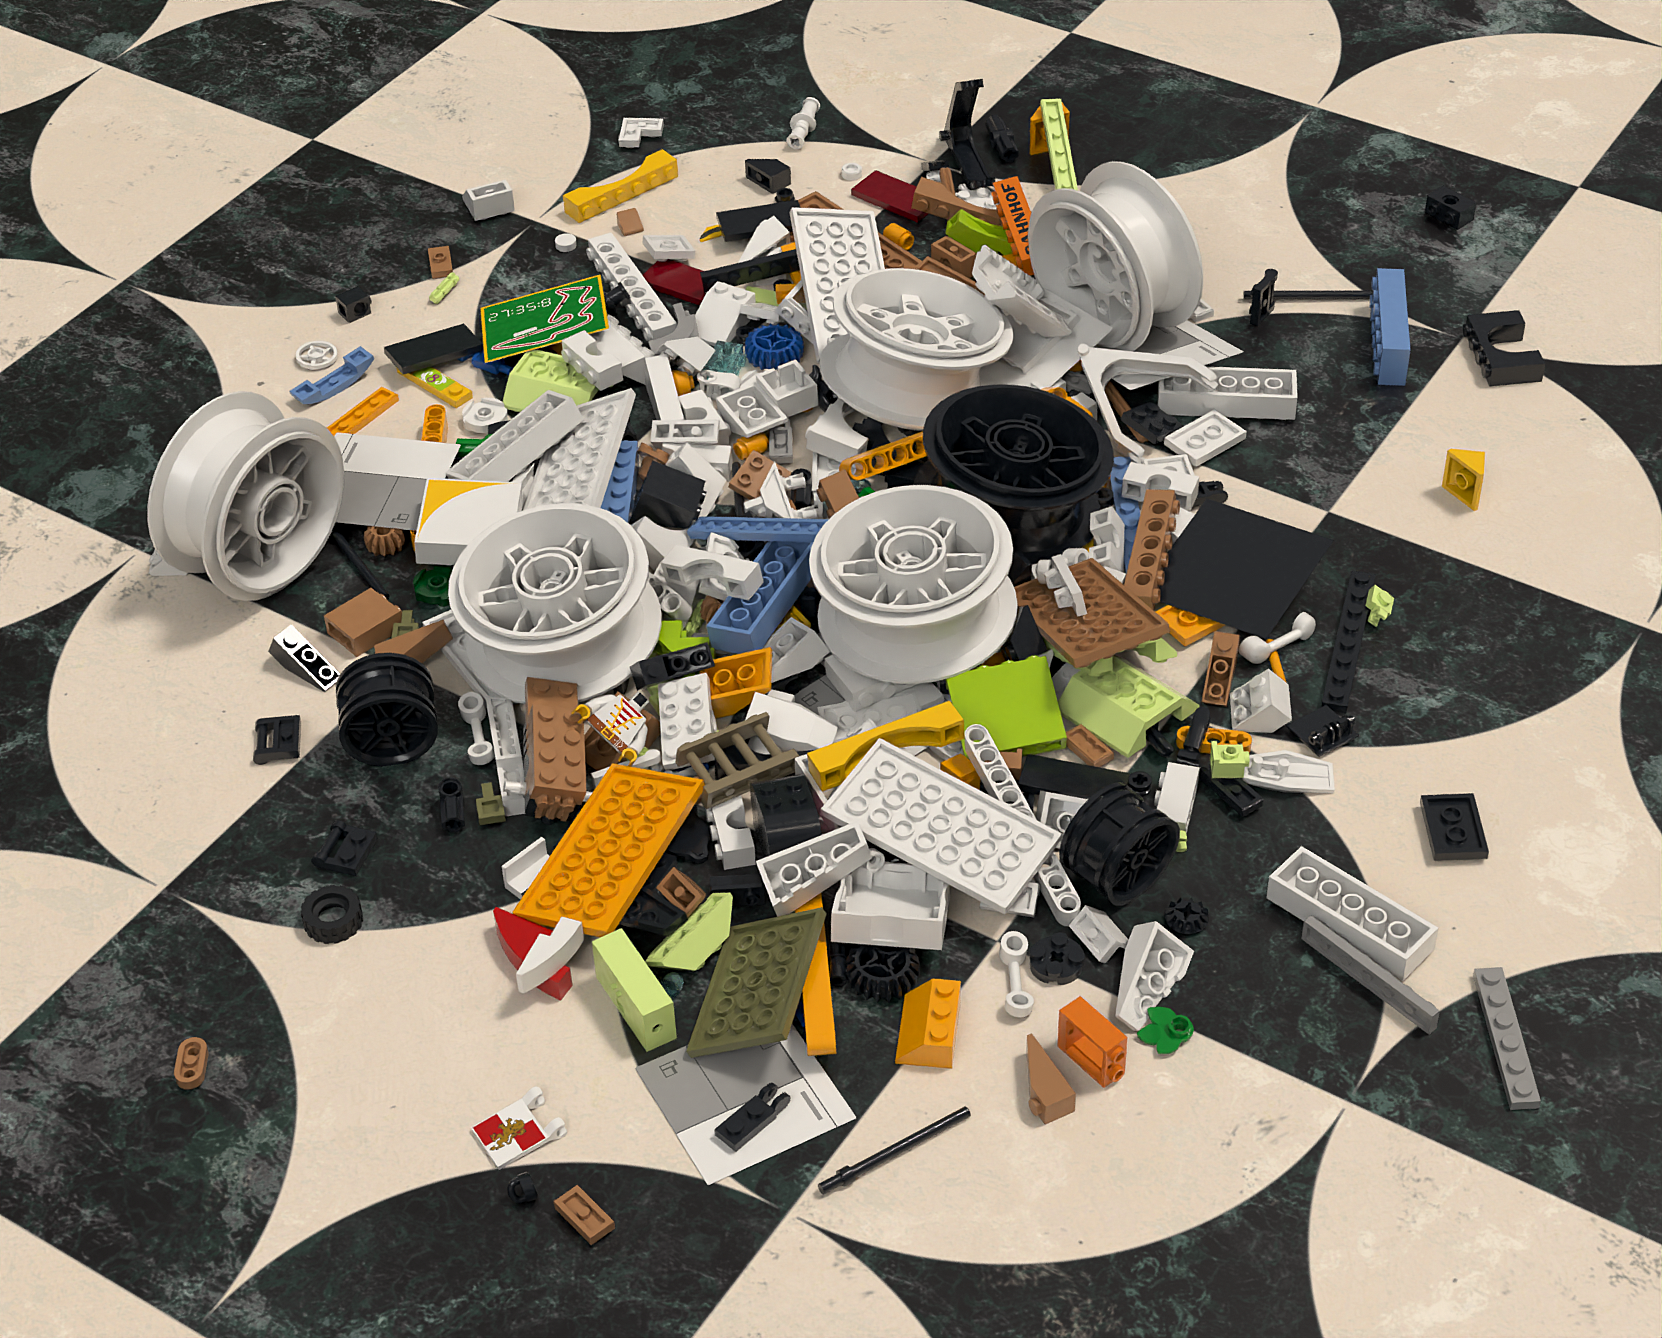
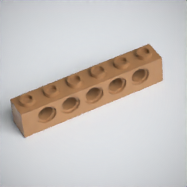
[1124,489,1180,610]

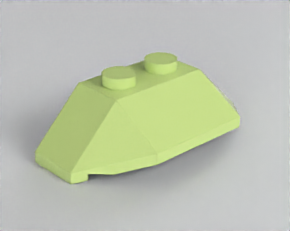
[645,893,733,971]

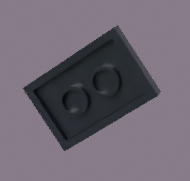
[1420,793,1489,861]

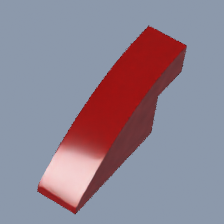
[493,907,573,1001]

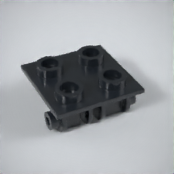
[1286,705,1359,757]

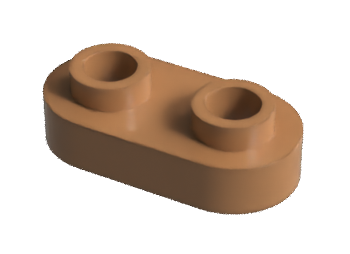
[174,1037,209,1089]

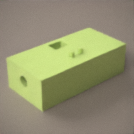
[592,928,677,1052]

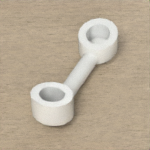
[1036,548,1089,584]
[1239,612,1316,664]
[458,692,495,765]
[999,931,1034,1018]

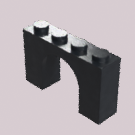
[1463,310,1545,387]

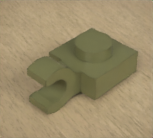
[391,610,419,639]
[476,782,506,825]

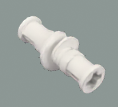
[786,97,820,149]

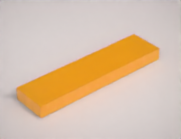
[327,387,399,436]

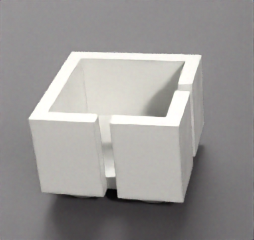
[756,359,819,418]

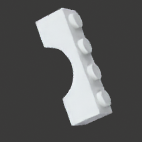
[661,545,764,601]

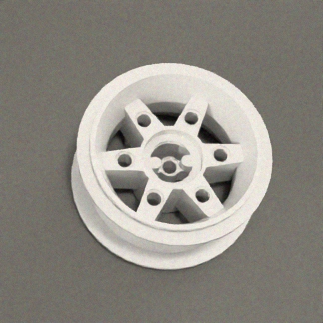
[1028,161,1203,351]
[819,268,1013,431]
[148,391,344,601]
[809,485,1018,684]
[448,503,662,704]

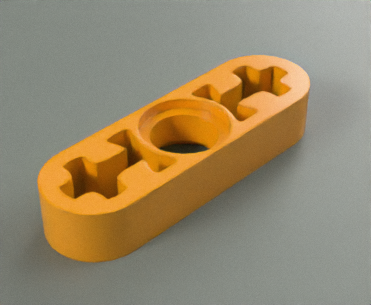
[1176,726,1252,754]

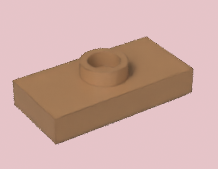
[428,246,453,279]
[1066,724,1114,767]

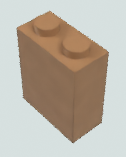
[324,588,402,657]

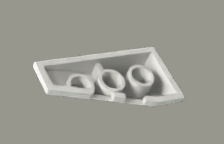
[1115,921,1194,1031]

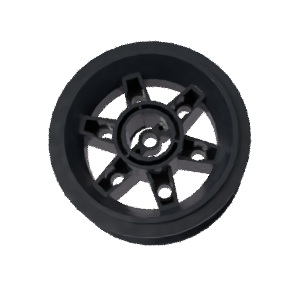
[913,384,1114,565]

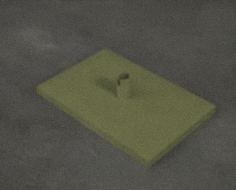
[686,907,826,1058]

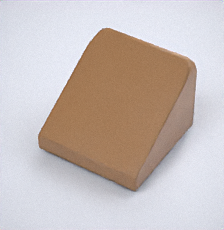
[616,208,644,236]

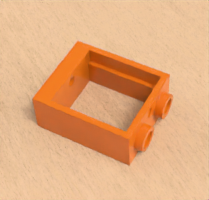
[1057,996,1128,1088]

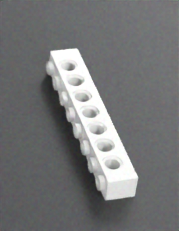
[586,232,677,341]

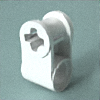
[697,370,741,400]

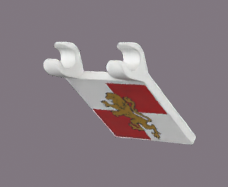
[471,1086,567,1170]

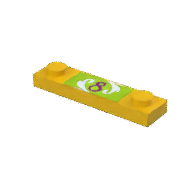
[397,367,473,408]

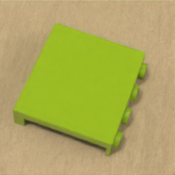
[946,656,1067,762]

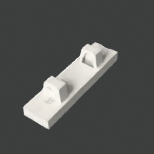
[1044,554,1087,617]

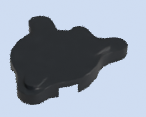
[665,805,711,864]

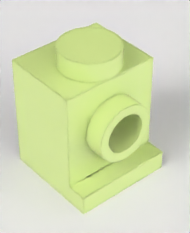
[1210,741,1250,778]

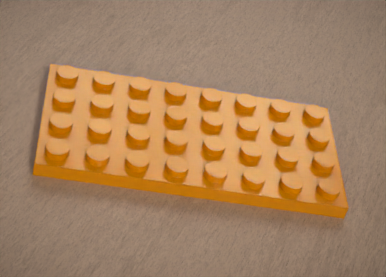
[512,763,705,937]

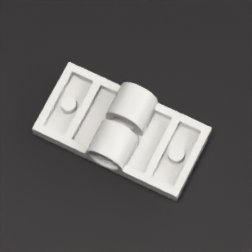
[658,673,717,771]

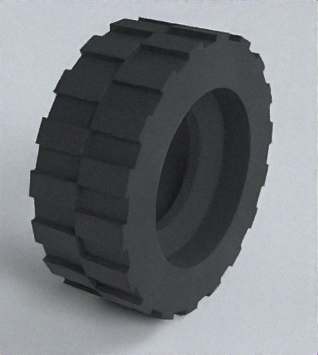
[301,885,363,944]

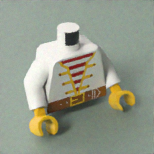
[571,691,649,767]

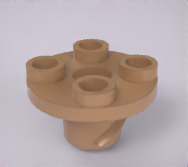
[637,442,669,481]

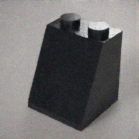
[629,460,707,528]

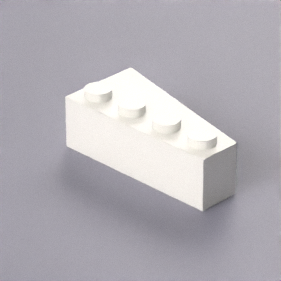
[756,821,872,917]

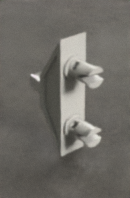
[744,461,817,519]

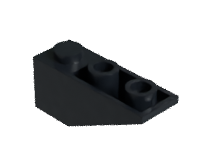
[268,625,340,692]
[630,642,715,691]

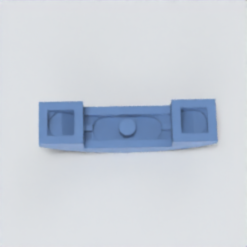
[289,346,374,404]

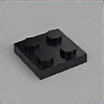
[1120,402,1184,444]

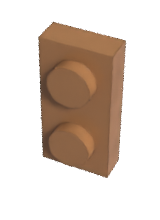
[554,1185,615,1245]

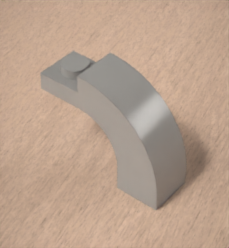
[648,303,699,367]

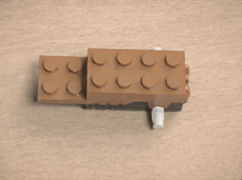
[503,677,593,825]

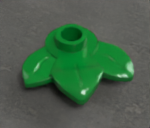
[1137,1007,1194,1054]

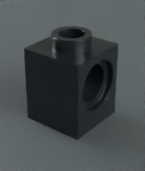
[335,286,372,323]

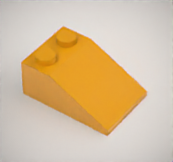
[699,647,772,719]

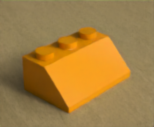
[895,979,961,1069]

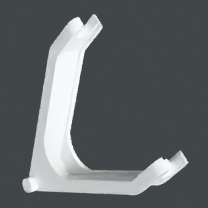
[1077,344,1219,464]

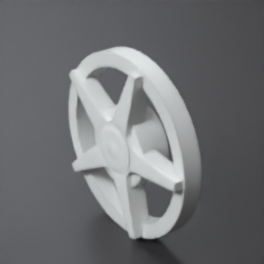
[296,341,338,370]

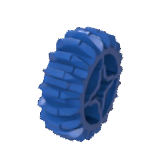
[745,323,804,371]

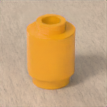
[883,223,914,251]
[733,432,769,460]

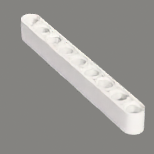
[965,724,1081,926]

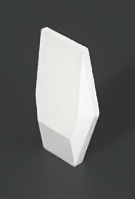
[745,692,838,752]
[1242,750,1335,793]

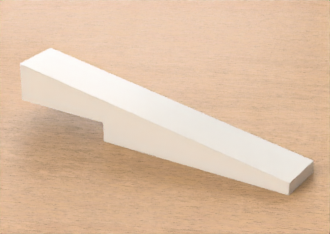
[485,695,525,817]

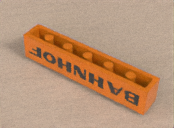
[991,176,1034,275]

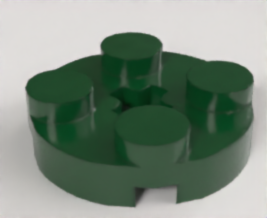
[413,565,453,607]

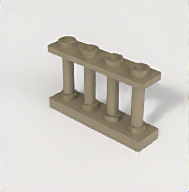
[675,712,799,809]

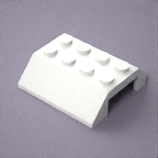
[972,245,1072,338]

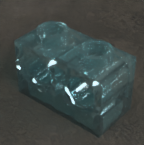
[704,340,746,380]

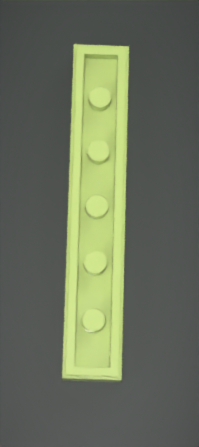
[1040,99,1078,191]

